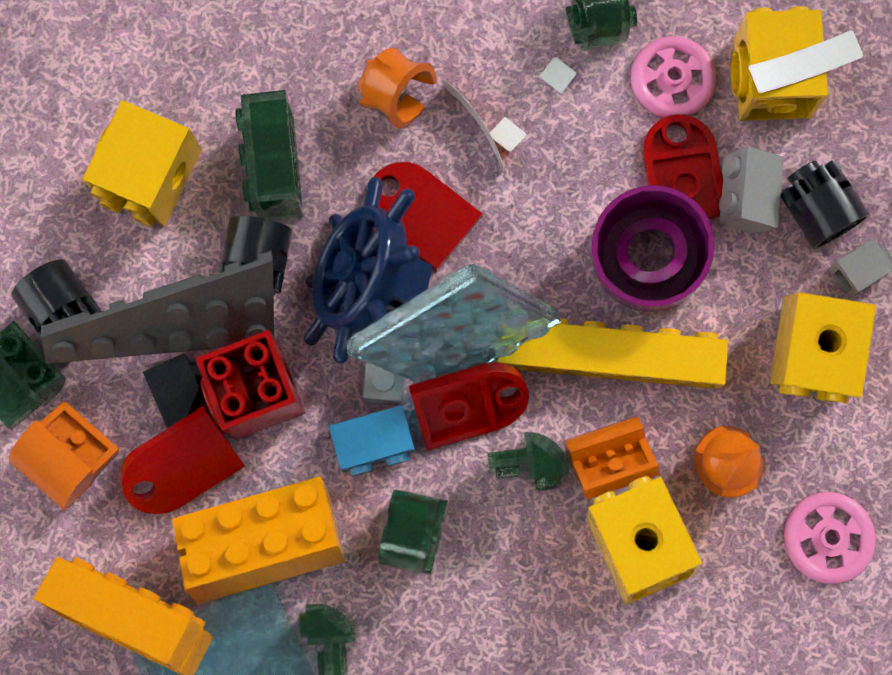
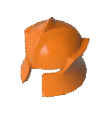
[358,47,437,129]
[694,426,765,497]

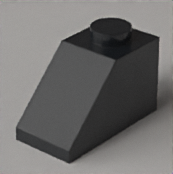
[143,353,204,428]

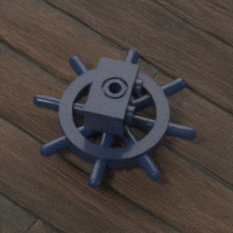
[304,177,432,364]

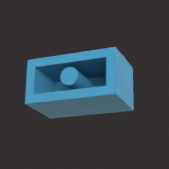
[329,405,415,477]

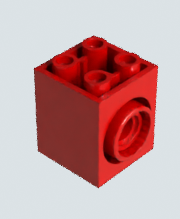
[195,330,306,440]

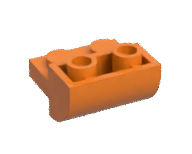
[9,401,119,511]
[563,416,660,500]

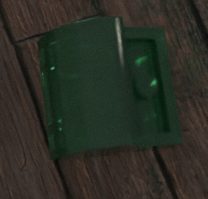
[0,321,66,430]
[486,432,569,491]
[299,603,361,675]

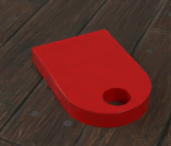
[642,114,723,219]
[373,162,483,272]
[409,362,529,451]
[120,406,245,514]

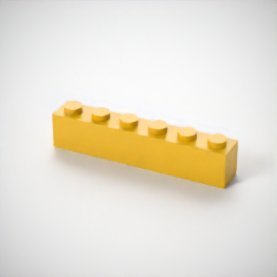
[497,314,728,389]

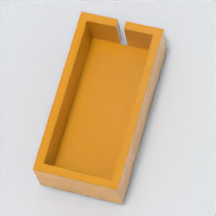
[172,476,346,605]
[33,556,214,675]

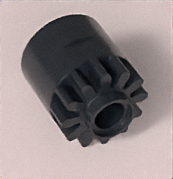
[781,160,870,249]
[219,216,292,295]
[11,259,102,337]

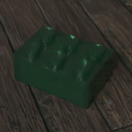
[235,90,304,220]

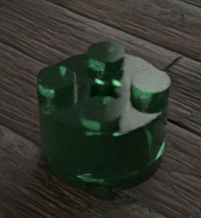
[565,0,638,51]
[378,489,448,576]

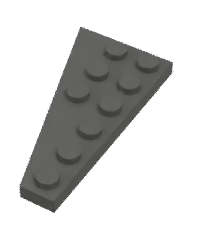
[41,251,274,364]

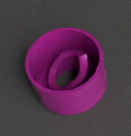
[592,185,715,312]

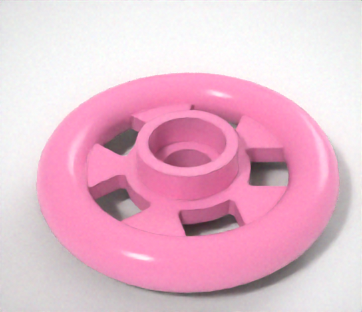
[630,36,717,118]
[784,492,876,584]

